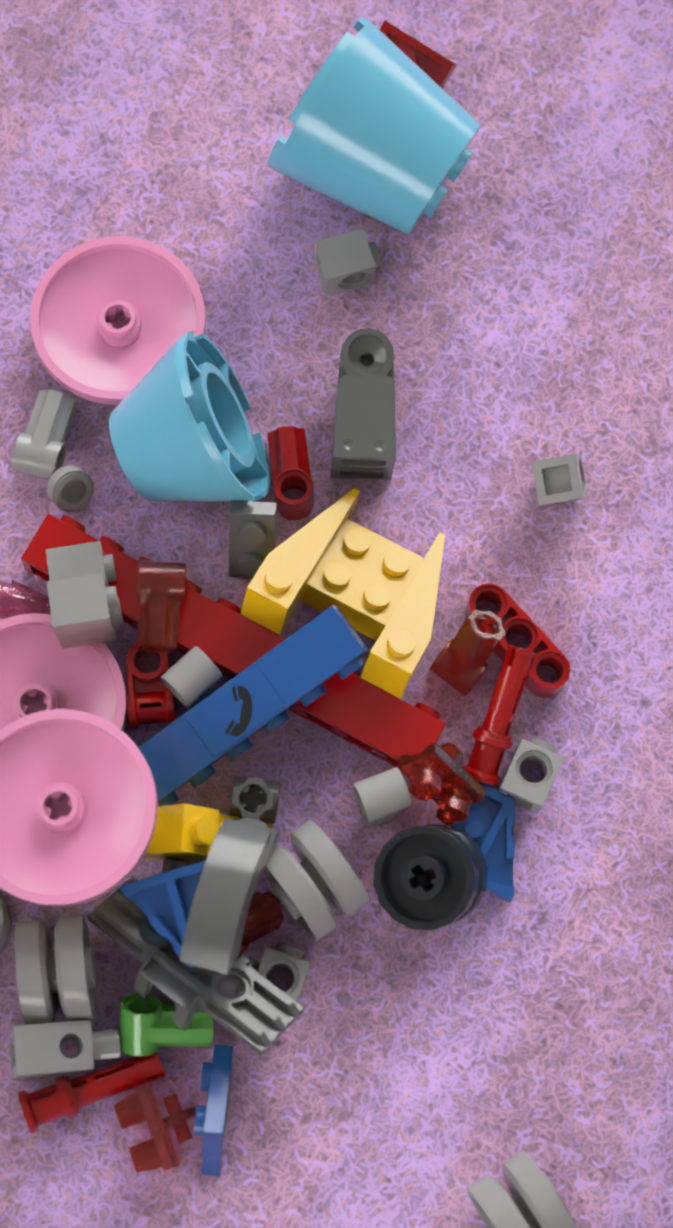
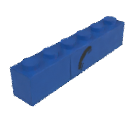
[138,605,369,806]

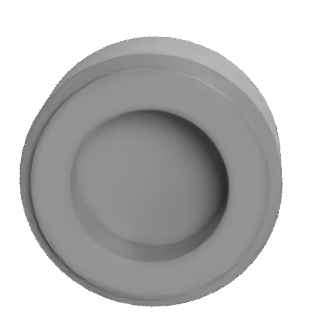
[47,465,94,512]

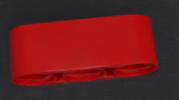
[465,583,571,698]

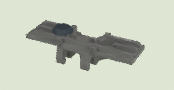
[87,876,304,1055]

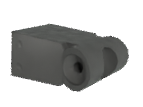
[330,328,396,480]

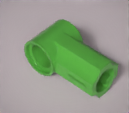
[118,993,214,1057]

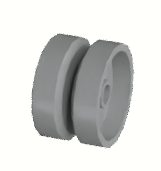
[263,819,370,941]
[14,914,97,1025]
[466,1150,577,1228]

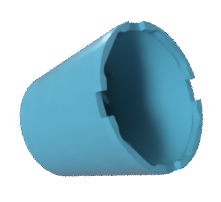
[267,17,481,235]

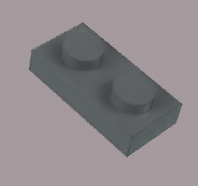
[229,500,276,578]

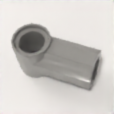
[11,389,77,480]
[161,646,222,709]
[353,767,412,826]

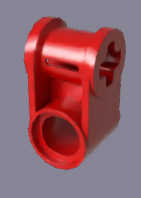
[127,639,176,730]

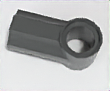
[230,776,281,823]

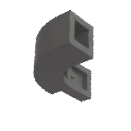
[179,818,279,975]

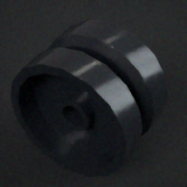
[373,824,488,930]

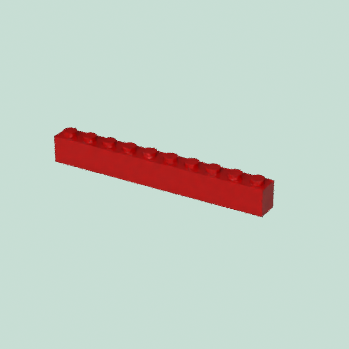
[21,513,446,779]

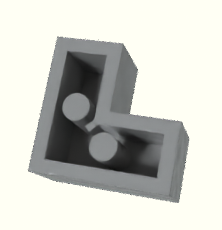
[45,541,123,649]

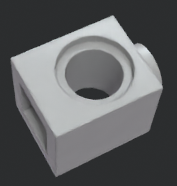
[313,228,381,296]
[532,454,588,506]
[498,738,564,814]
[257,943,311,1002]

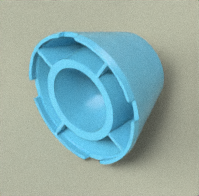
[109,331,270,502]

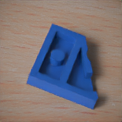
[450,781,515,903]
[120,860,206,968]
[194,1044,234,1176]

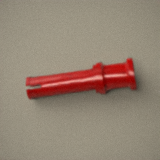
[462,645,536,786]
[17,1052,165,1133]

